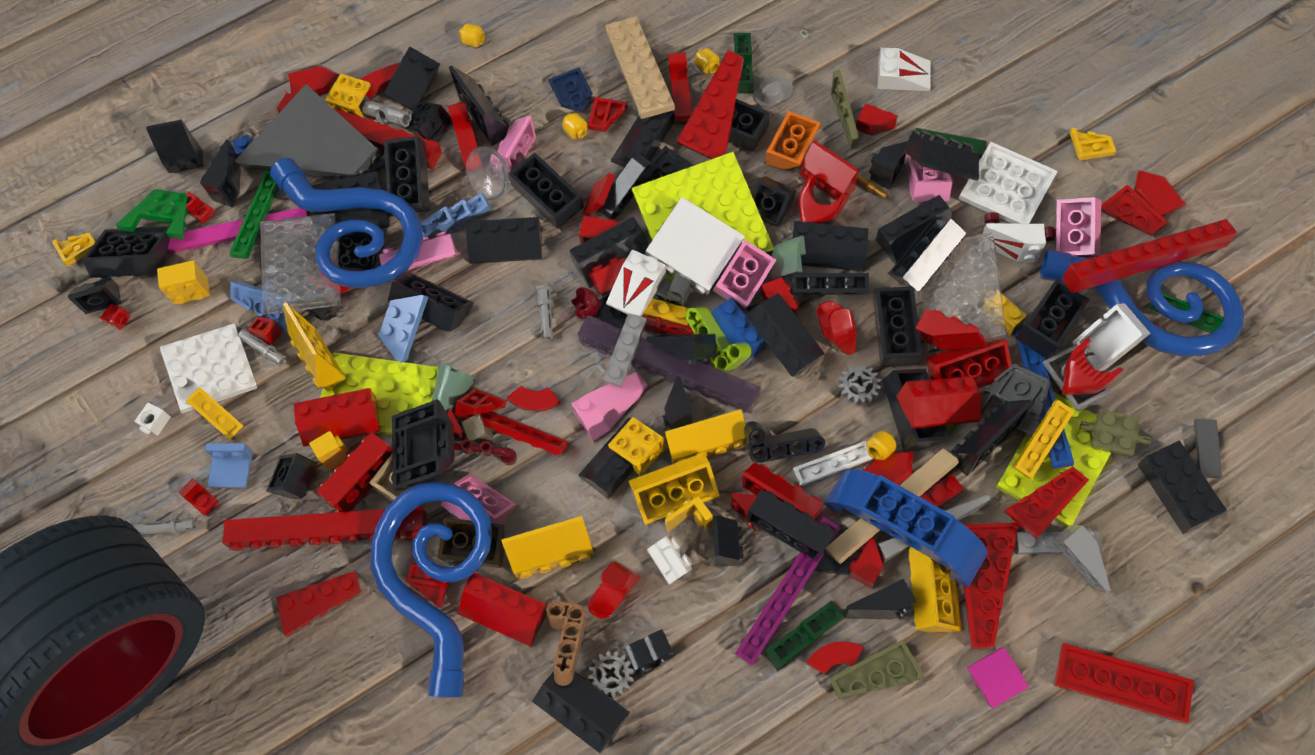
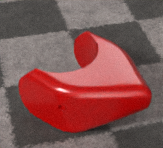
[798,174,850,224]
[817,301,857,355]
[1062,338,1124,395]
[587,561,641,619]

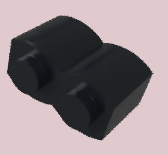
[625,629,674,674]

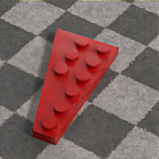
[677,50,744,159]
[963,522,1019,649]

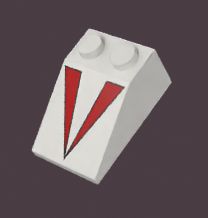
[877,47,931,91]
[979,223,1046,263]
[606,250,666,316]

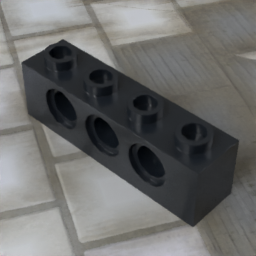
[792,273,869,295]

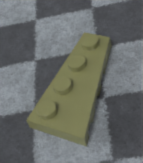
[830,70,861,149]
[829,639,925,699]

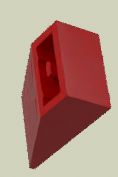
[915,309,988,350]

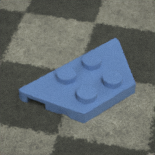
[378,295,428,363]

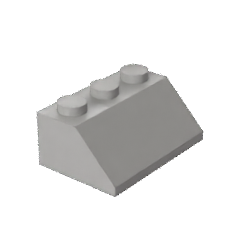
[1043,344,1111,411]

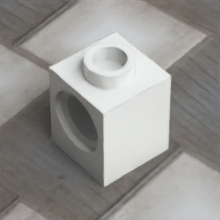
[134,403,171,436]

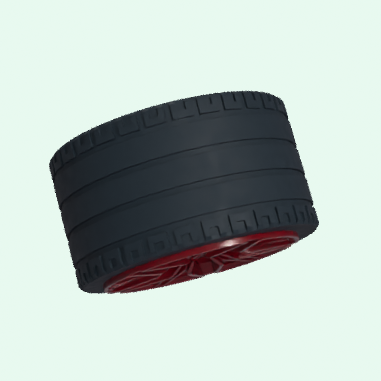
[0,515,205,755]

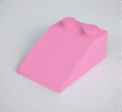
[906,155,952,203]

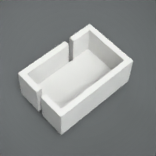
[1072,303,1150,371]

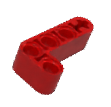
[668,52,692,123]
[448,101,484,173]

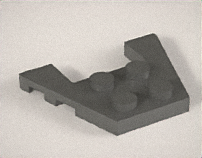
[981,364,1050,437]

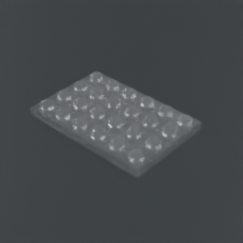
[260,213,341,315]
[922,232,1007,353]

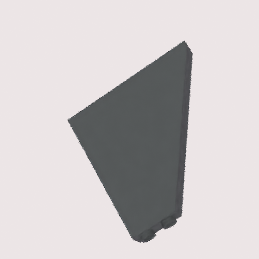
[235,84,383,179]

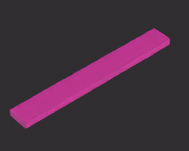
[167,208,309,254]

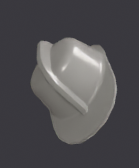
[754,77,793,107]

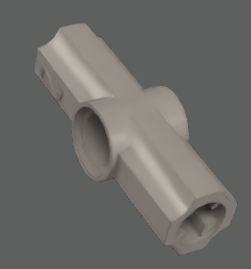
[362,100,411,127]

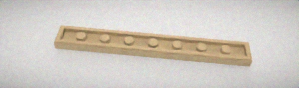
[825,448,959,564]

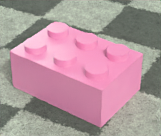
[712,240,776,311]

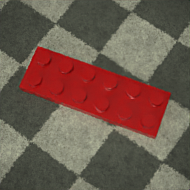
[1054,643,1194,724]

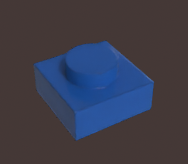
[232,135,252,156]

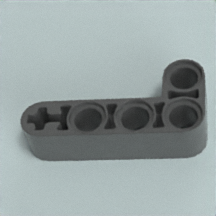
[653,275,691,307]

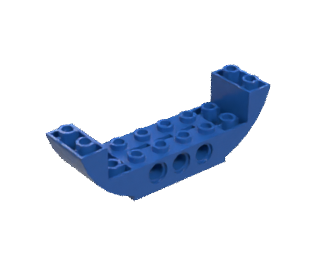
[823,469,988,588]

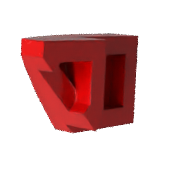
[186,192,216,224]

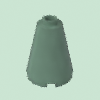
[432,363,475,414]

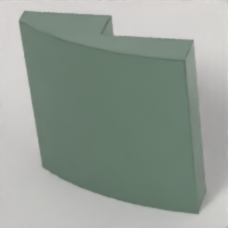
[770,236,806,280]

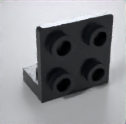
[403,102,452,141]

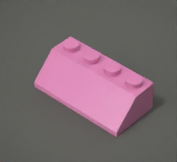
[379,232,458,270]

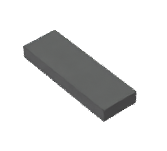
[1194,419,1222,479]

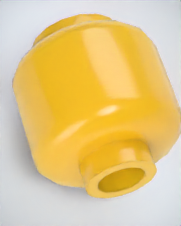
[459,23,485,48]
[694,48,720,74]
[562,113,588,139]
[866,431,896,460]

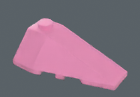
[571,371,648,442]

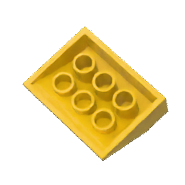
[283,302,346,392]
[502,516,595,580]

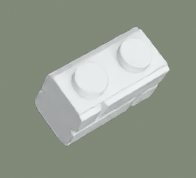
[647,535,692,584]

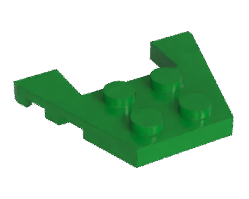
[116,189,189,240]

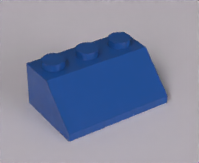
[711,298,765,363]

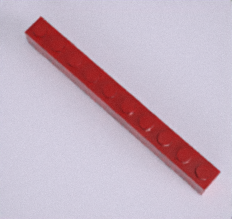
[277,92,442,170]
[1062,219,1238,293]
[222,507,427,551]

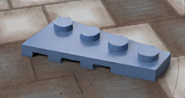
[230,280,294,334]

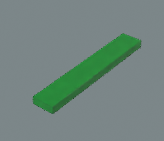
[229,170,279,259]

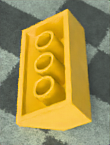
[665,409,745,464]
[629,453,720,525]
[909,547,962,632]

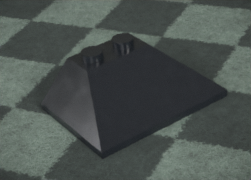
[392,399,455,491]

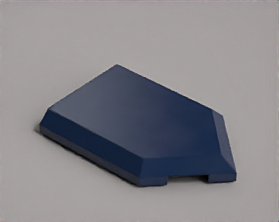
[548,67,593,113]

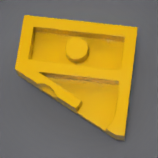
[1069,128,1116,161]
[52,233,96,267]

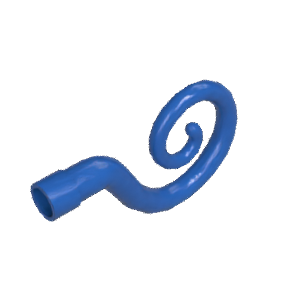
[270,158,423,288]
[1040,249,1244,357]
[370,482,493,697]

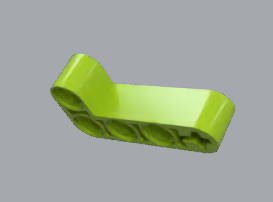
[686,307,751,372]

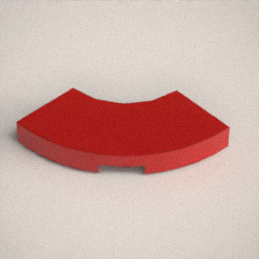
[507,386,561,412]
[806,642,863,675]

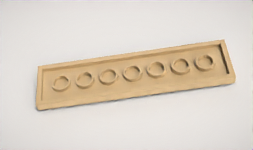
[605,16,675,119]

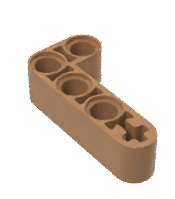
[546,601,586,686]

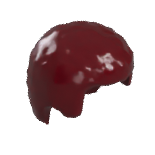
[571,287,600,320]

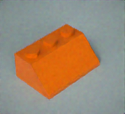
[766,111,821,170]

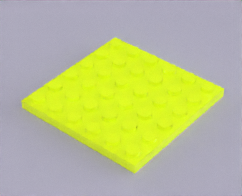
[632,152,774,281]

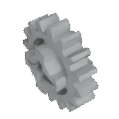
[838,364,881,406]
[588,651,634,699]

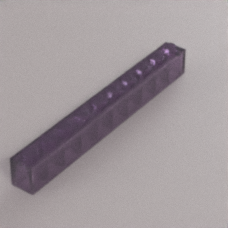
[578,315,761,414]

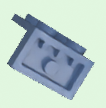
[205,443,253,488]

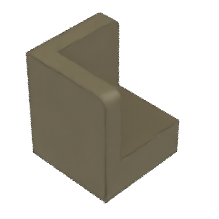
[462,414,494,445]

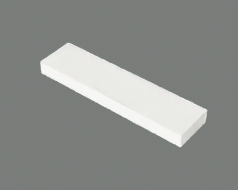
[793,441,874,487]

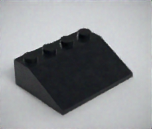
[449,65,510,146]
[312,171,390,238]
[82,226,170,278]
[951,400,1033,476]

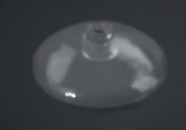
[466,146,509,200]

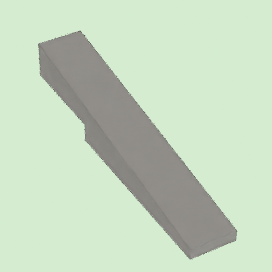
[877,495,991,564]

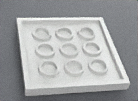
[959,142,1058,224]
[160,323,258,413]

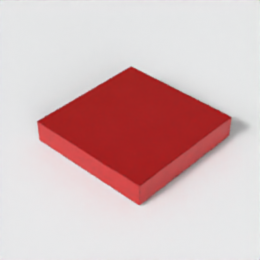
[582,173,615,216]

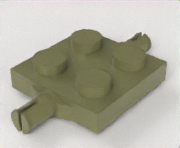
[1079,408,1151,457]

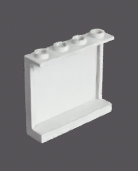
[645,197,745,295]

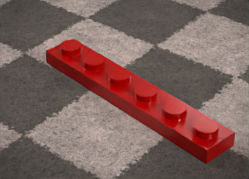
[455,408,569,456]

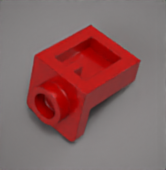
[100,304,131,330]

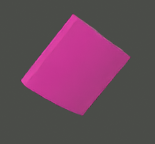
[967,647,1029,708]

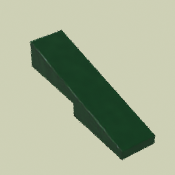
[734,33,753,94]
[764,600,845,671]

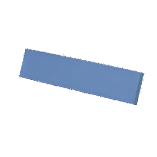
[421,192,491,238]

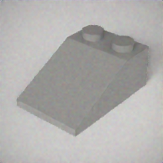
[1052,525,1110,592]

